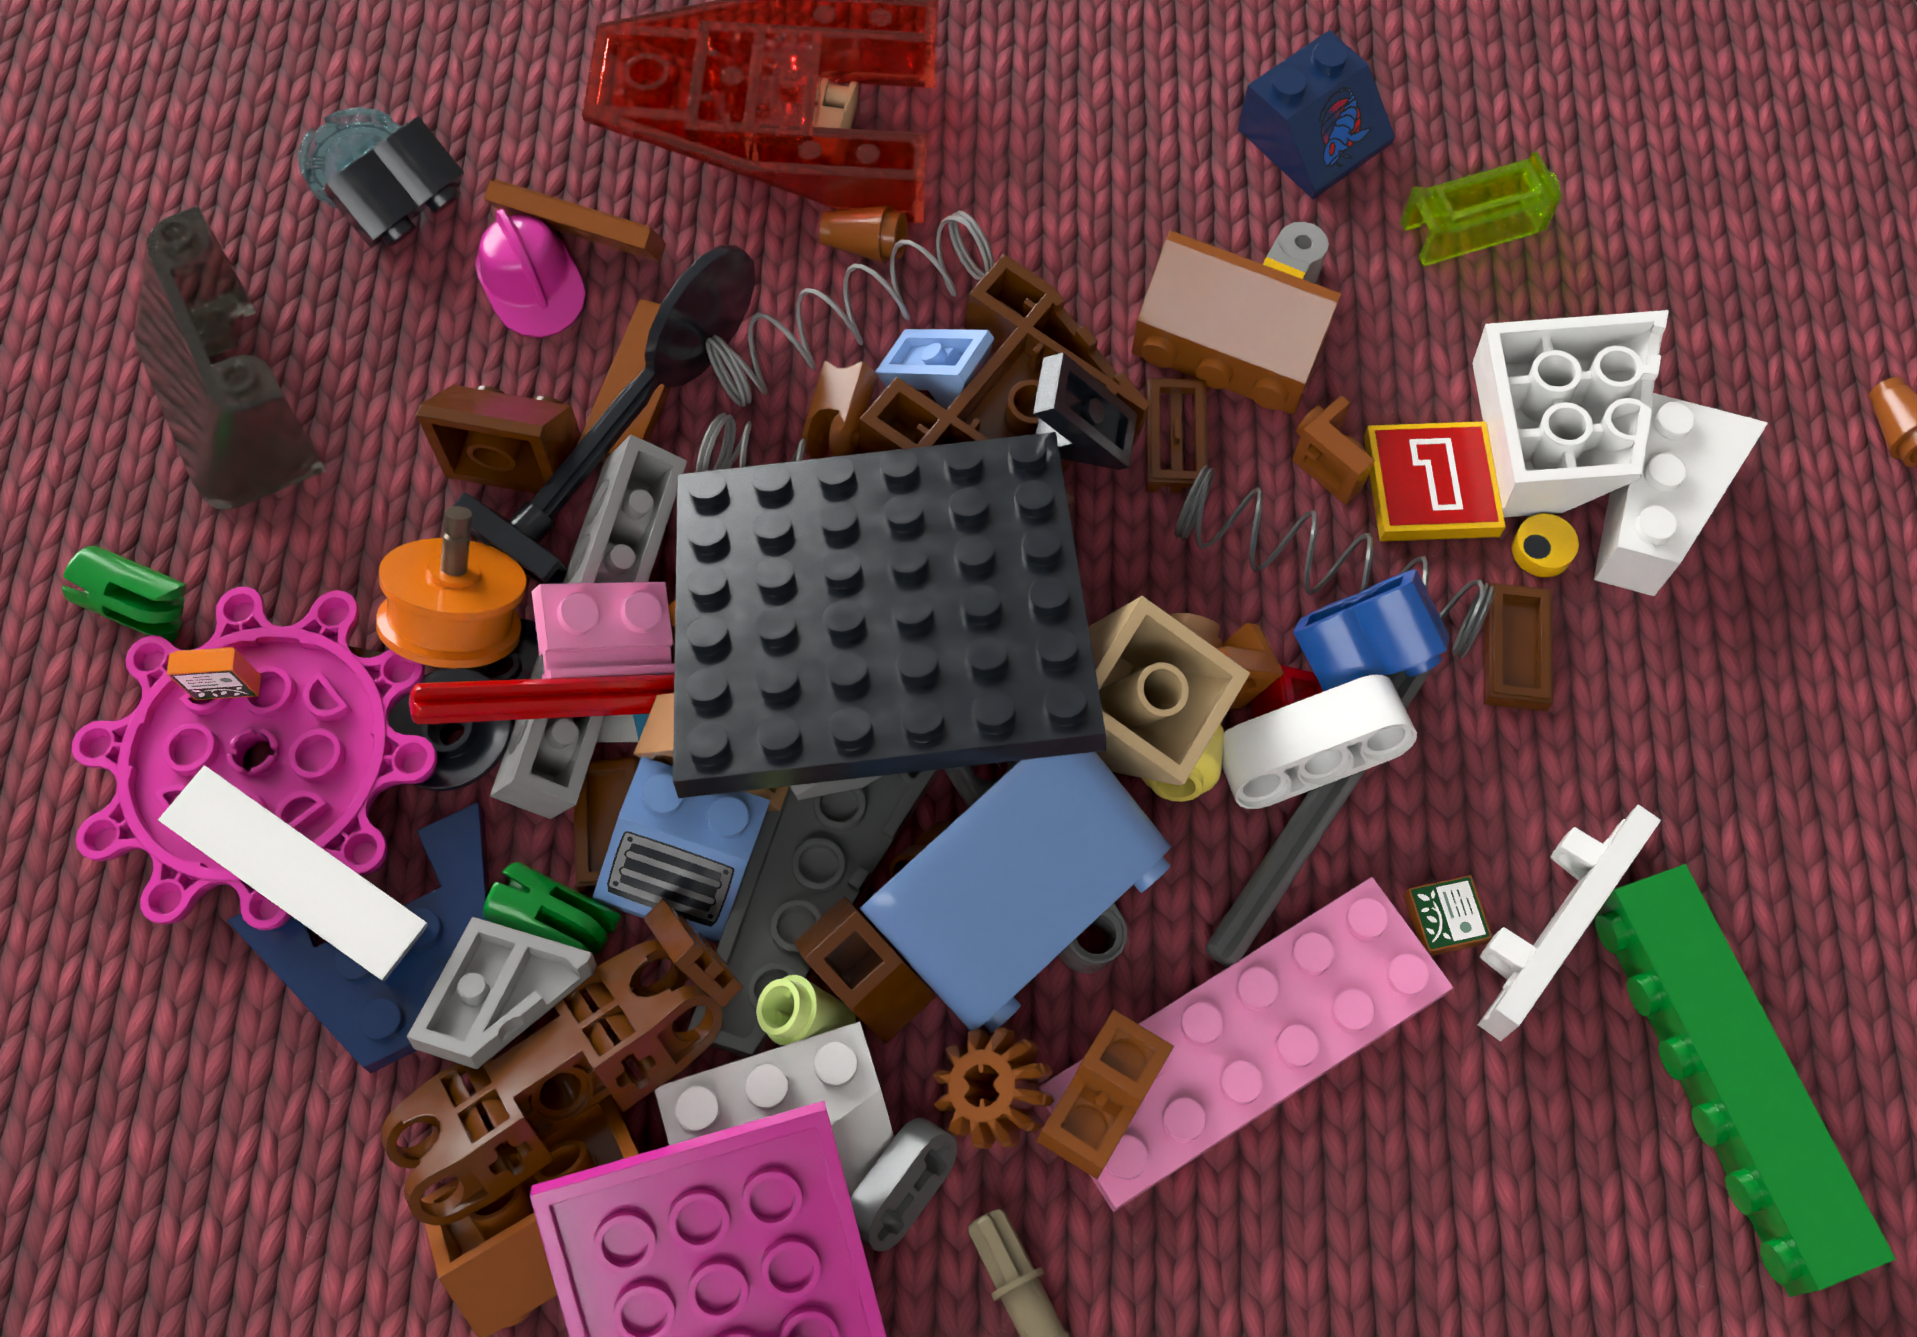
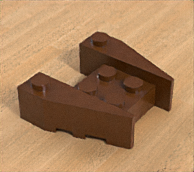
[858,254,1150,514]

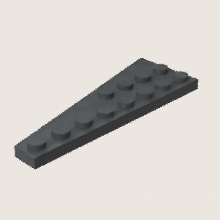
[688,769,941,1058]

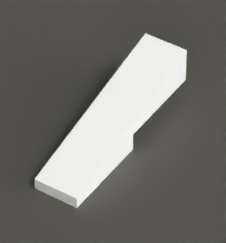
[158,765,428,982]

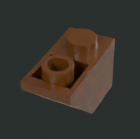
[794,896,936,1044]

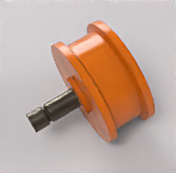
[376,506,526,669]

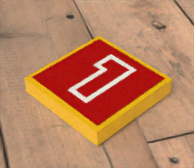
[1364,421,1506,542]

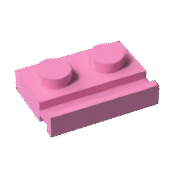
[532,582,675,679]

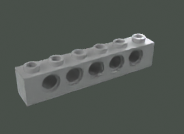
[490,434,687,819]

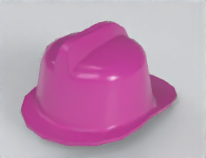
[475,208,586,338]

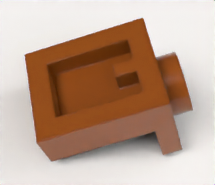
[1292,395,1375,505]
[1217,623,1284,710]

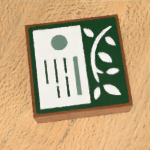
[1403,875,1492,956]

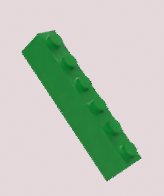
[1595,864,1896,1298]

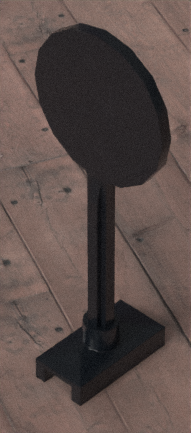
[453,245,756,584]

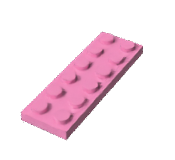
[1038,877,1454,1212]

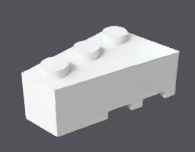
[1594,393,1768,596]

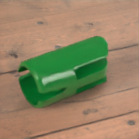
[62,546,187,642]
[483,862,622,955]

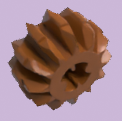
[933,1027,1055,1149]

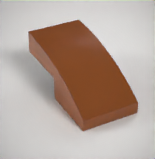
[1036,1009,1174,1180]

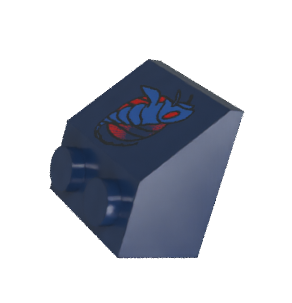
[1238,30,1395,199]

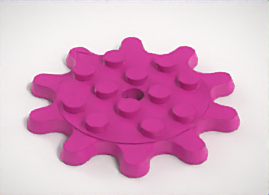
[71,587,437,930]

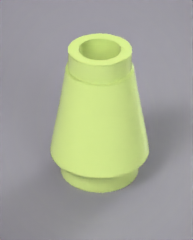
[756,975,856,1045]

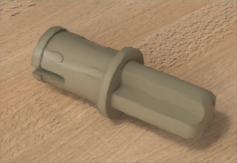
[968,1209,1070,1337]

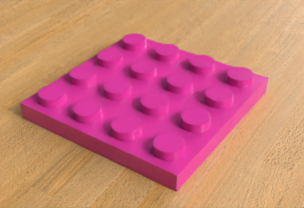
[530,1101,886,1337]

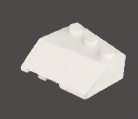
[1472,310,1669,518]
[655,1022,894,1198]

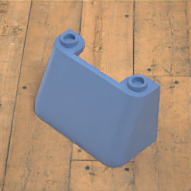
[860,752,1171,1033]

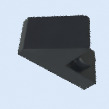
[1033,352,1137,470]

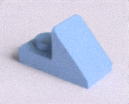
[875,329,994,410]

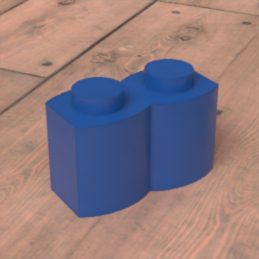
[1293,569,1450,692]

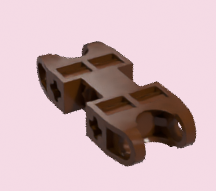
[381,940,723,1225]

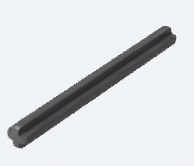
[1206,669,1431,968]

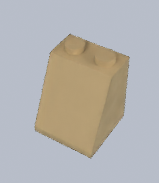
[1089,596,1250,786]

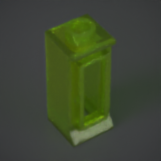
[1400,151,1563,266]

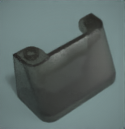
[134,205,327,510]

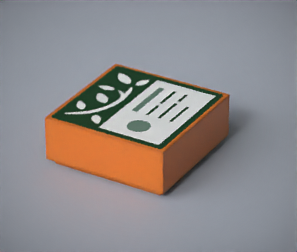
[167,647,261,700]

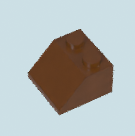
[416,385,581,494]

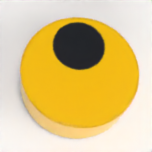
[1511,513,1579,578]

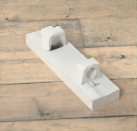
[1478,804,1661,1042]

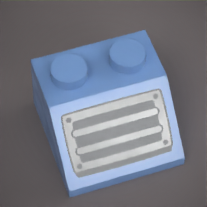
[592,756,770,944]

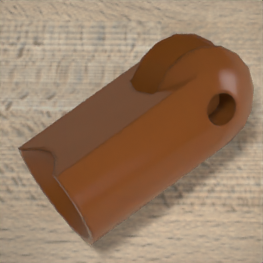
[802,361,877,459]

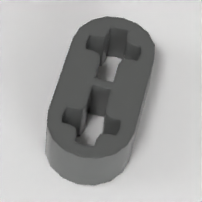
[850,1117,957,1252]

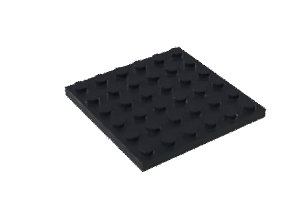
[673,432,1106,798]

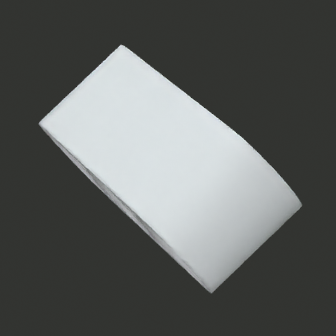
[1222,675,1417,809]

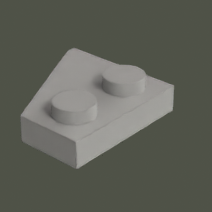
[407,917,597,1069]

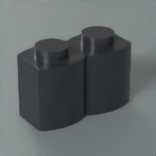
[324,116,464,248]

